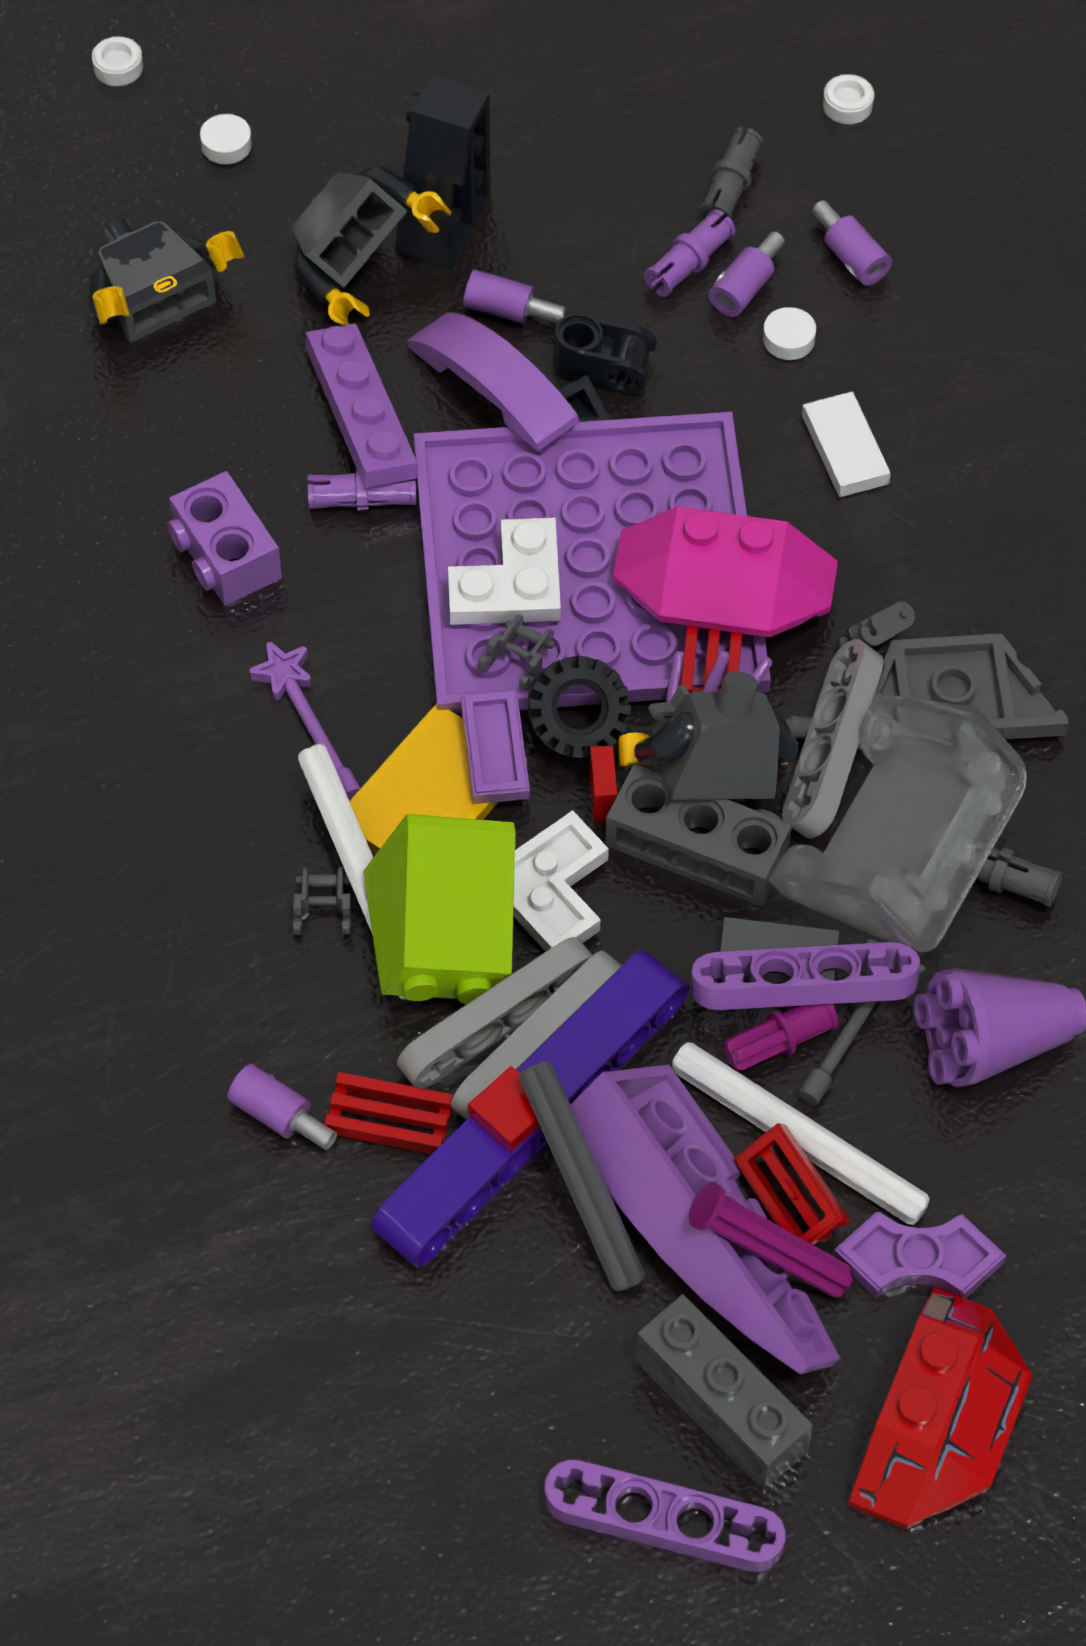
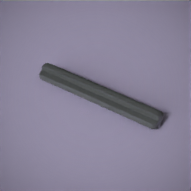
[519,1061,645,1291]

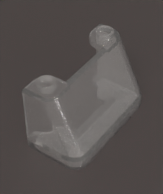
[769,693,1027,952]

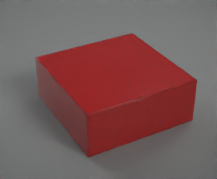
[589,746,618,824]
[468,1066,540,1153]

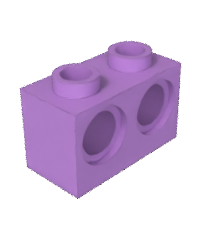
[167,471,282,606]

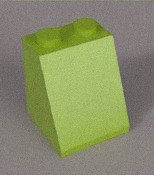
[363,814,516,1004]

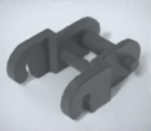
[836,601,915,650]
[478,614,555,691]
[293,866,351,935]

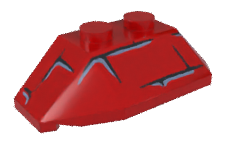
[848,1287,1033,1529]

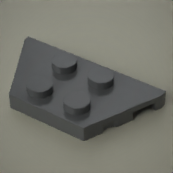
[857,633,1069,749]

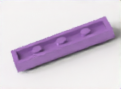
[305,324,417,488]

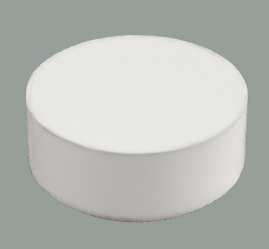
[92,37,143,86]
[823,74,874,124]
[200,114,252,164]
[763,307,816,360]

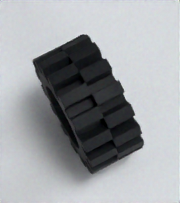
[527,656,631,758]

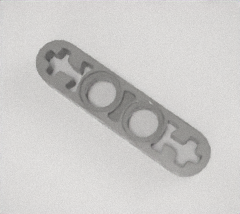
[782,639,884,839]
[397,937,593,1089]
[451,951,622,1120]

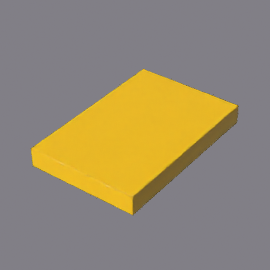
[349,703,527,855]

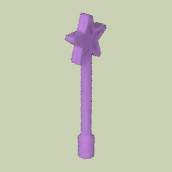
[249,642,361,801]

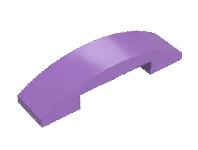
[407,313,579,451]

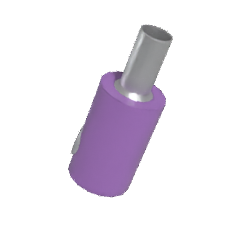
[812,200,892,286]
[709,231,785,317]
[463,269,566,324]
[227,1063,337,1150]

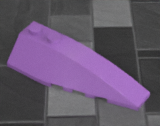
[571,1065,841,1374]

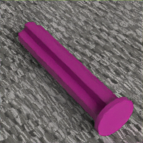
[689,1183,853,1298]

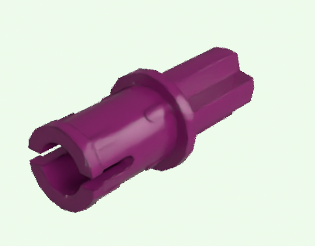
[724,1004,839,1071]

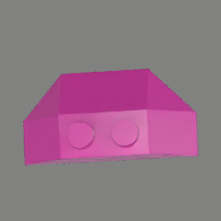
[613,506,838,637]

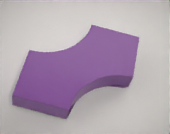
[833,1212,1006,1299]

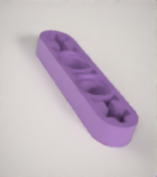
[691,942,920,1010]
[545,1460,786,1572]

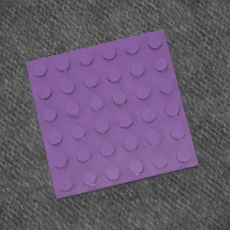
[413,412,771,715]

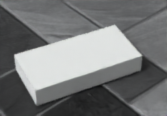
[802,391,891,498]

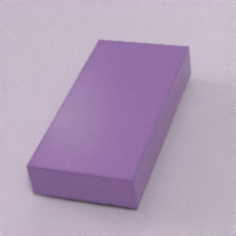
[460,689,530,804]

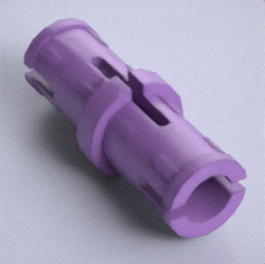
[644,209,736,297]
[307,469,416,511]

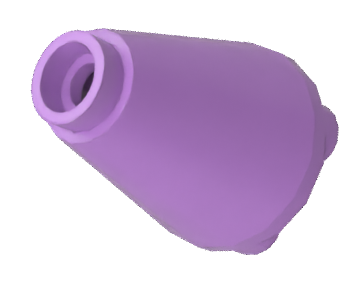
[914,968,1086,1087]

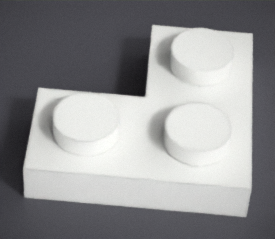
[448,518,561,625]
[513,810,609,952]

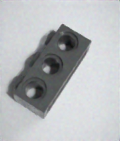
[605,764,792,907]
[635,1294,813,1492]

